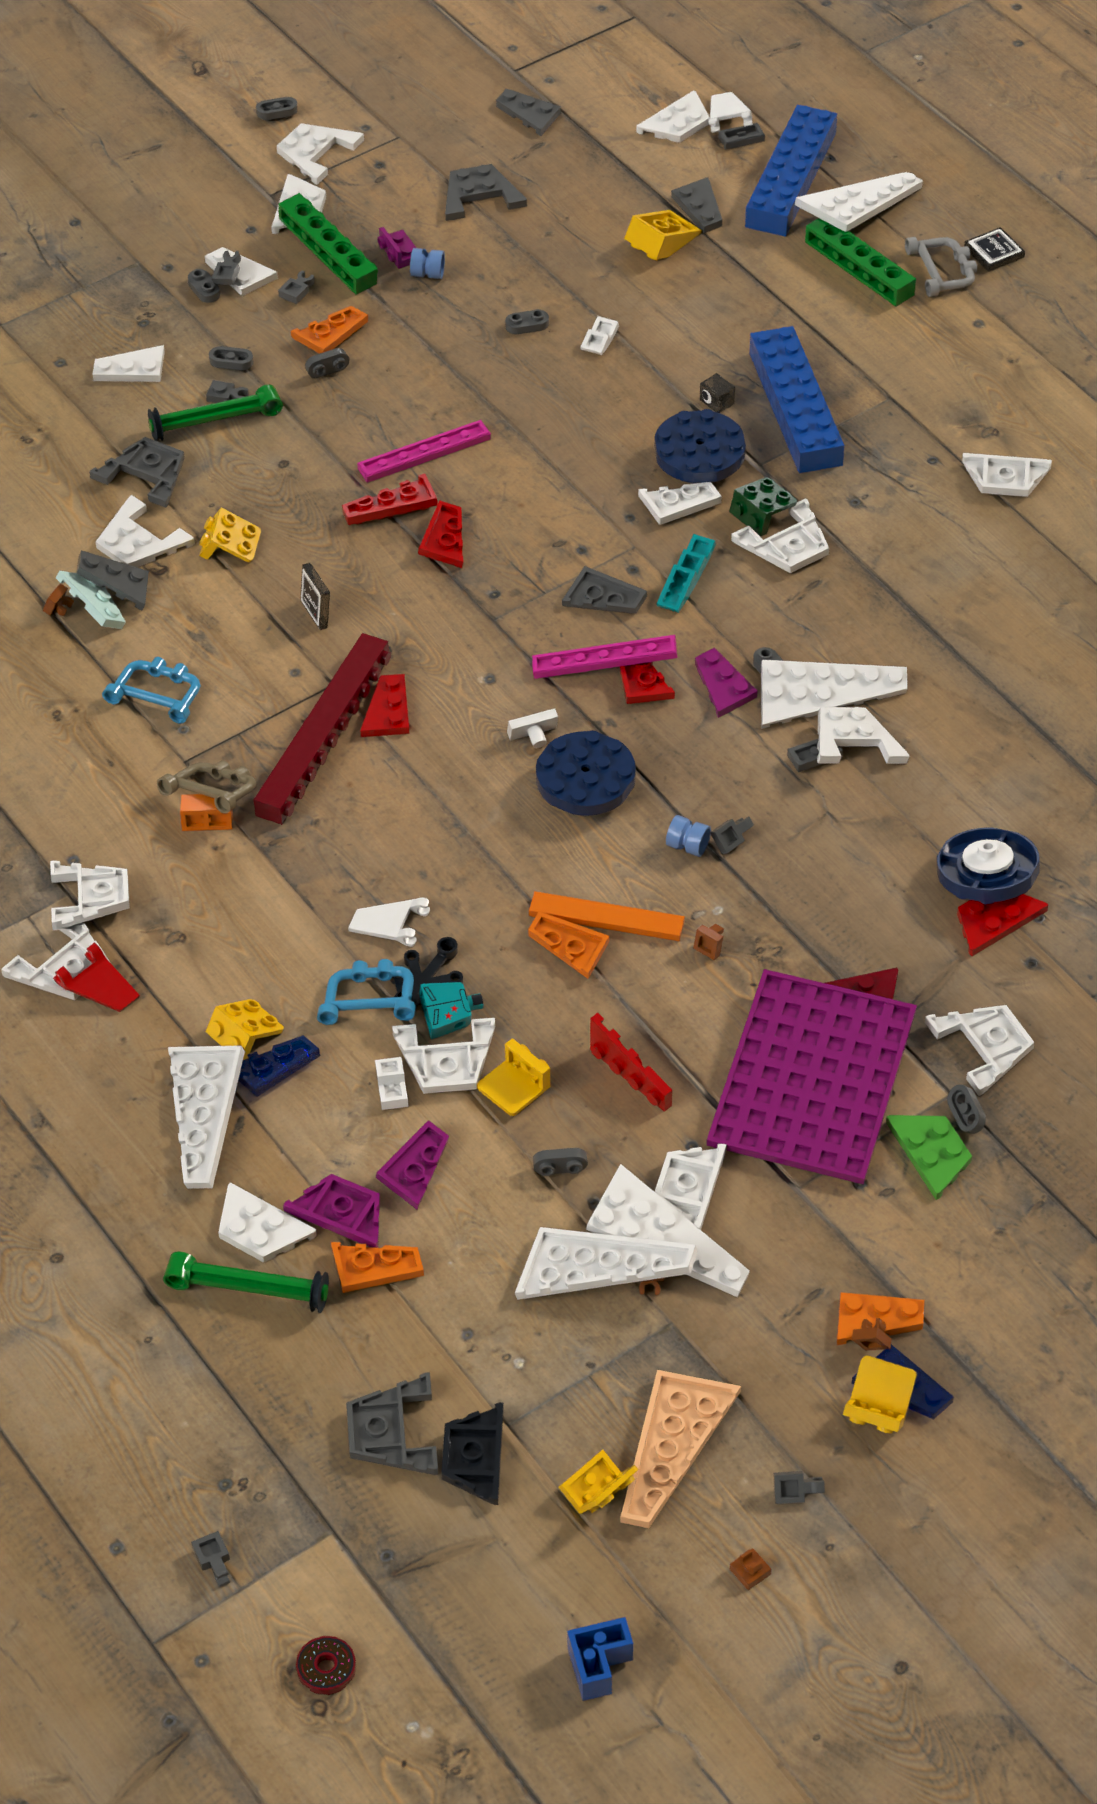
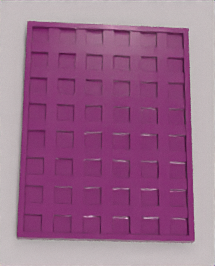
[706,969,917,1185]

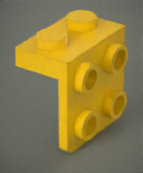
[199,507,261,563]
[205,999,284,1061]
[477,1038,550,1116]
[843,1355,917,1434]
[558,1450,638,1514]

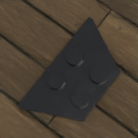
[441,1402,504,1505]

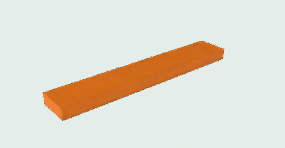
[529,891,685,941]

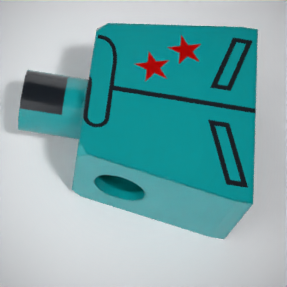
[419,982,484,1040]

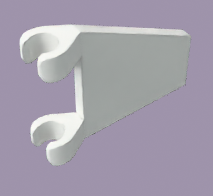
[709,92,753,133]
[348,897,430,947]

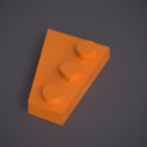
[291,306,368,354]
[528,911,609,979]
[331,1242,424,1293]
[837,1292,925,1345]

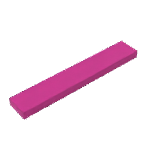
[357,420,491,483]
[532,635,678,679]

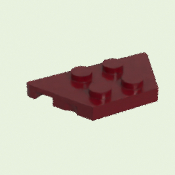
[826,967,898,999]

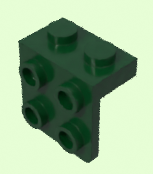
[729,477,797,537]

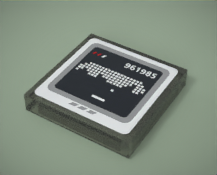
[964,227,1025,272]
[300,563,330,630]

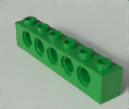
[279,193,378,295]
[805,218,916,307]

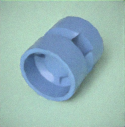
[410,248,445,279]
[666,815,711,857]

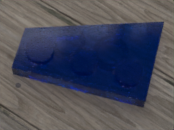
[238,1035,321,1097]
[852,1344,954,1420]

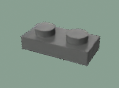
[787,739,843,772]

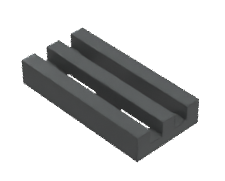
[718,123,765,150]

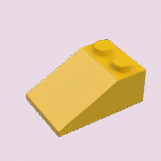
[624,210,702,260]

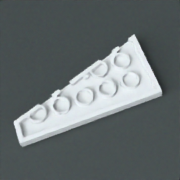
[795,172,923,232]
[168,1046,245,1189]
[586,1164,750,1297]
[515,1227,698,1300]

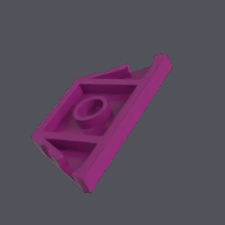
[283,1174,380,1248]

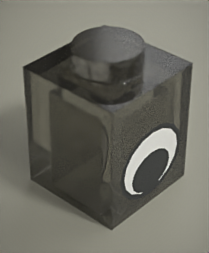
[700,373,735,413]

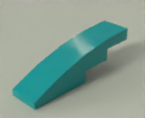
[656,534,716,613]

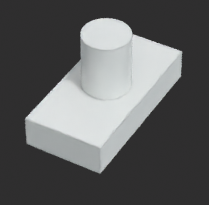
[507,709,558,748]

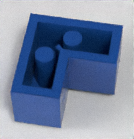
[567,1617,633,1701]

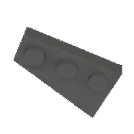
[496,88,561,136]
[671,177,722,233]
[76,550,149,611]
[562,566,647,614]

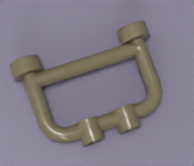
[157,760,257,813]

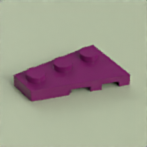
[695,647,758,718]
[376,1120,449,1210]

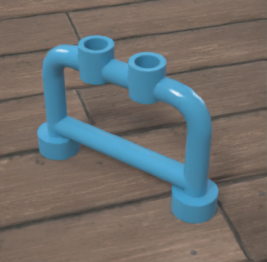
[102,657,201,724]
[317,959,416,1025]

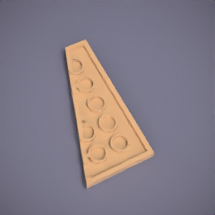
[620,1370,741,1528]

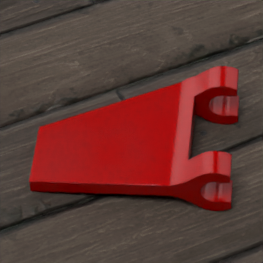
[53,942,140,1012]

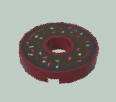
[296,1636,356,1695]

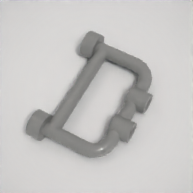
[905,237,977,297]

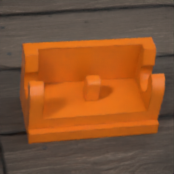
[180,794,233,831]

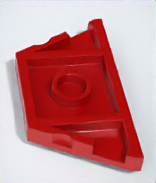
[957,894,1048,956]

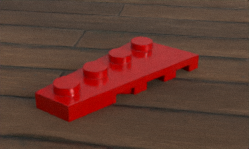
[342,473,438,525]
[590,1013,672,1112]

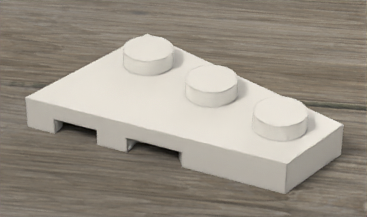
[205,247,278,296]
[93,345,165,382]
[638,482,722,525]

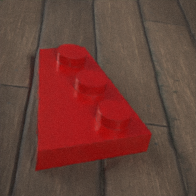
[418,500,463,568]
[619,662,675,704]
[360,674,410,737]

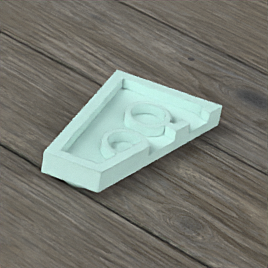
[56,571,126,629]

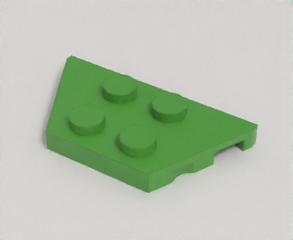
[886,1115,972,1200]

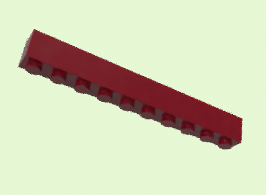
[254,633,391,825]

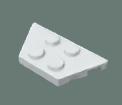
[637,90,710,143]
[272,174,326,234]
[962,453,1052,497]
[655,1144,726,1230]
[219,1182,317,1263]

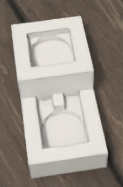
[581,316,619,355]
[375,1057,408,1110]

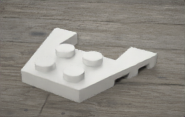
[277,123,364,185]
[96,495,195,567]
[731,498,829,573]
[817,707,910,764]
[50,861,130,930]
[1,923,110,1000]
[925,1005,1034,1096]
[392,1018,495,1094]

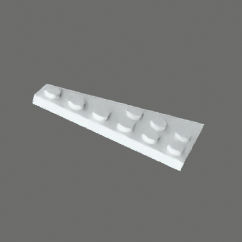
[761,660,907,729]

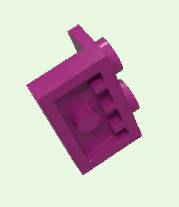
[377,227,416,269]

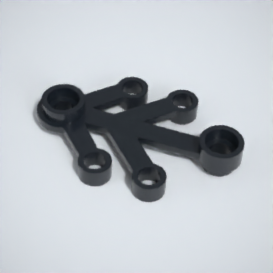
[390,937,463,1010]

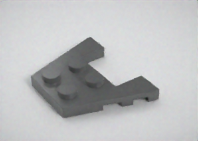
[445,164,527,221]
[89,437,185,508]
[346,1372,438,1475]

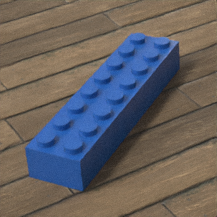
[745,105,837,237]
[749,326,844,473]

